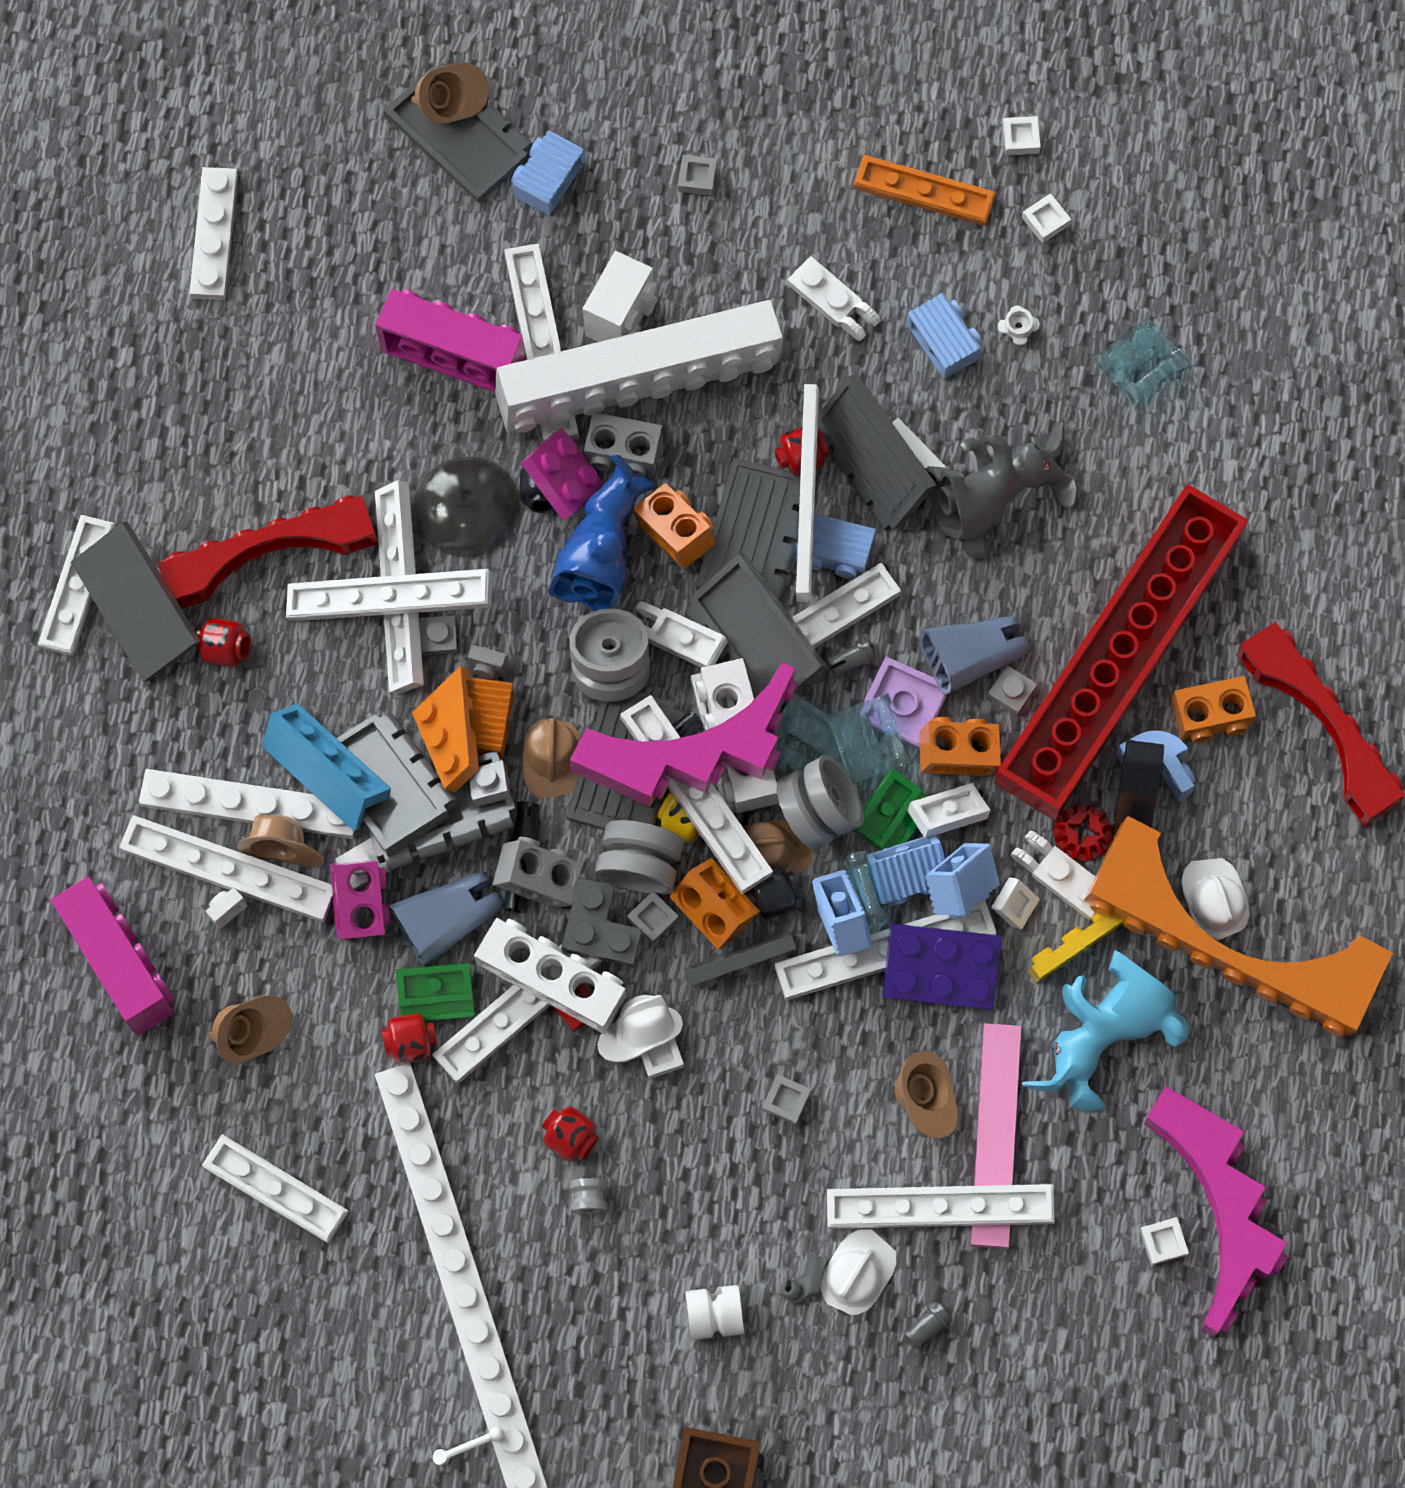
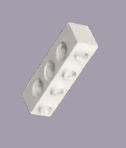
[695,658,778,813]
[474,918,627,1035]

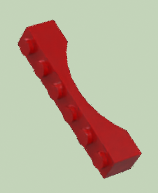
[157,495,378,609]
[1236,622,1405,828]

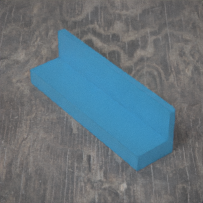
[262,704,392,831]

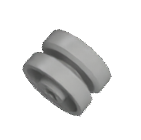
[569,608,650,702]
[776,755,864,849]
[595,820,684,895]

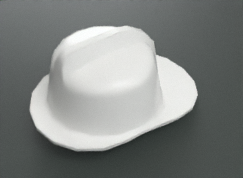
[1181,858,1250,940]
[597,995,683,1062]
[821,1229,896,1315]

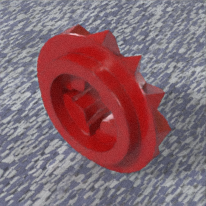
[1053,803,1112,861]

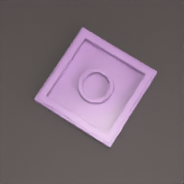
[855,656,947,750]

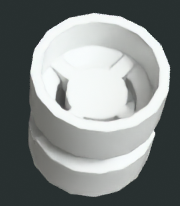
[685,1285,744,1341]

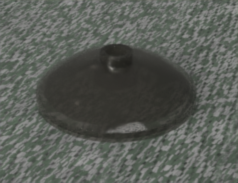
[414,456,521,558]

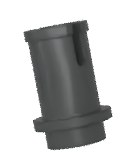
[827,640,875,679]
[903,1303,953,1351]

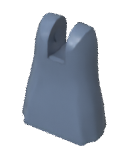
[920,616,1031,695]
[389,872,504,967]

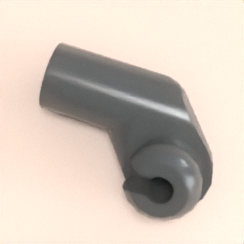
[781,1255,826,1304]

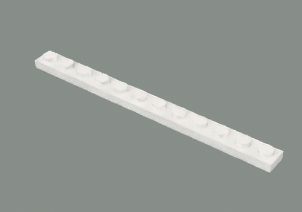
[375,1063,548,1488]

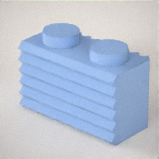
[511,130,585,216]
[907,293,983,379]
[795,513,876,579]
[864,835,945,906]
[925,843,1000,919]
[812,870,872,956]

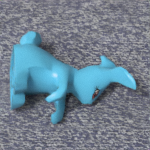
[1022,950,1190,1112]

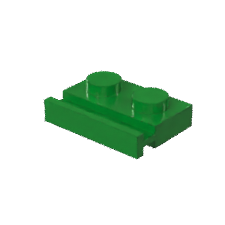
[853,769,928,850]
[396,962,475,1021]

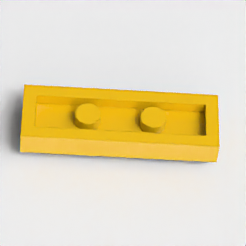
[1028,913,1125,984]

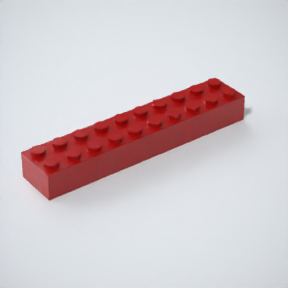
[994,484,1249,822]

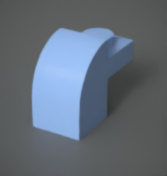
[1116,731,1195,802]

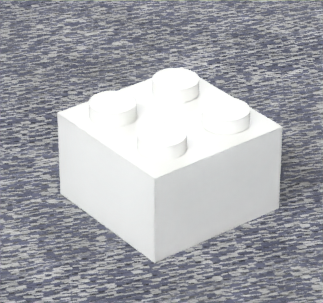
[583,251,657,342]

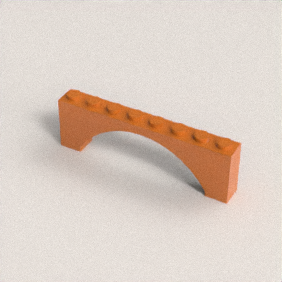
[1084,816,1393,1037]

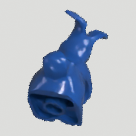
[548,455,654,611]

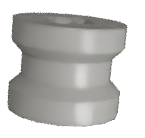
[570,1178,608,1214]

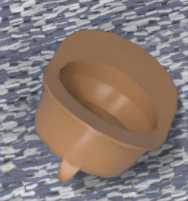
[411,62,489,124]
[523,718,580,799]
[237,815,324,868]
[743,819,813,875]
[208,995,292,1065]
[895,1051,958,1139]

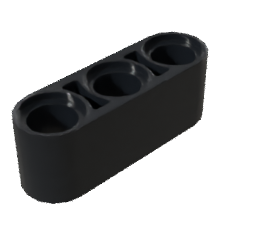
[1112,740,1164,835]

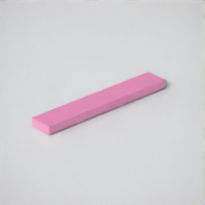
[970,1023,1021,1249]

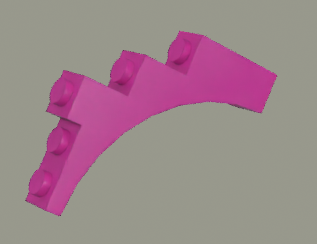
[570,662,798,807]
[1144,1086,1288,1337]

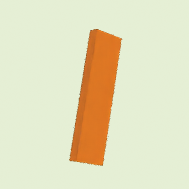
[853,155,996,226]

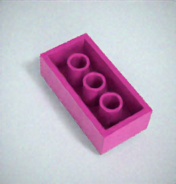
[375,288,526,392]
[50,876,175,1037]

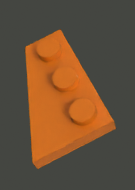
[412,666,479,793]

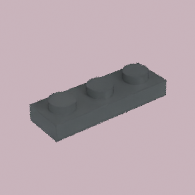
[684,932,796,988]

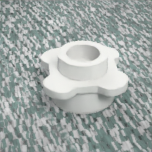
[998,306,1040,346]

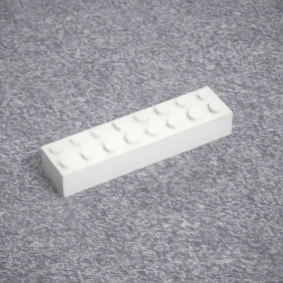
[495,300,783,433]

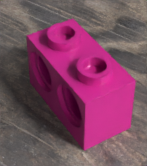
[329,860,390,939]

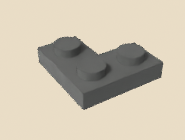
[561,878,642,968]

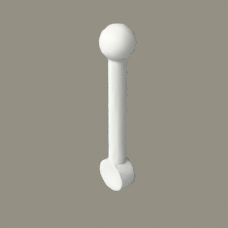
[433,1426,504,1465]

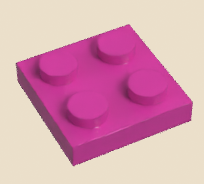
[520,427,604,520]

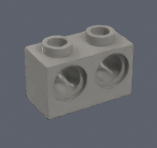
[584,412,663,477]
[493,837,583,908]

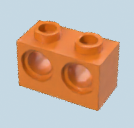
[633,483,716,570]
[1171,676,1256,743]
[919,717,1001,776]
[669,858,760,950]

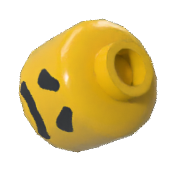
[657,793,702,844]

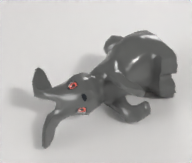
[925,423,1078,559]

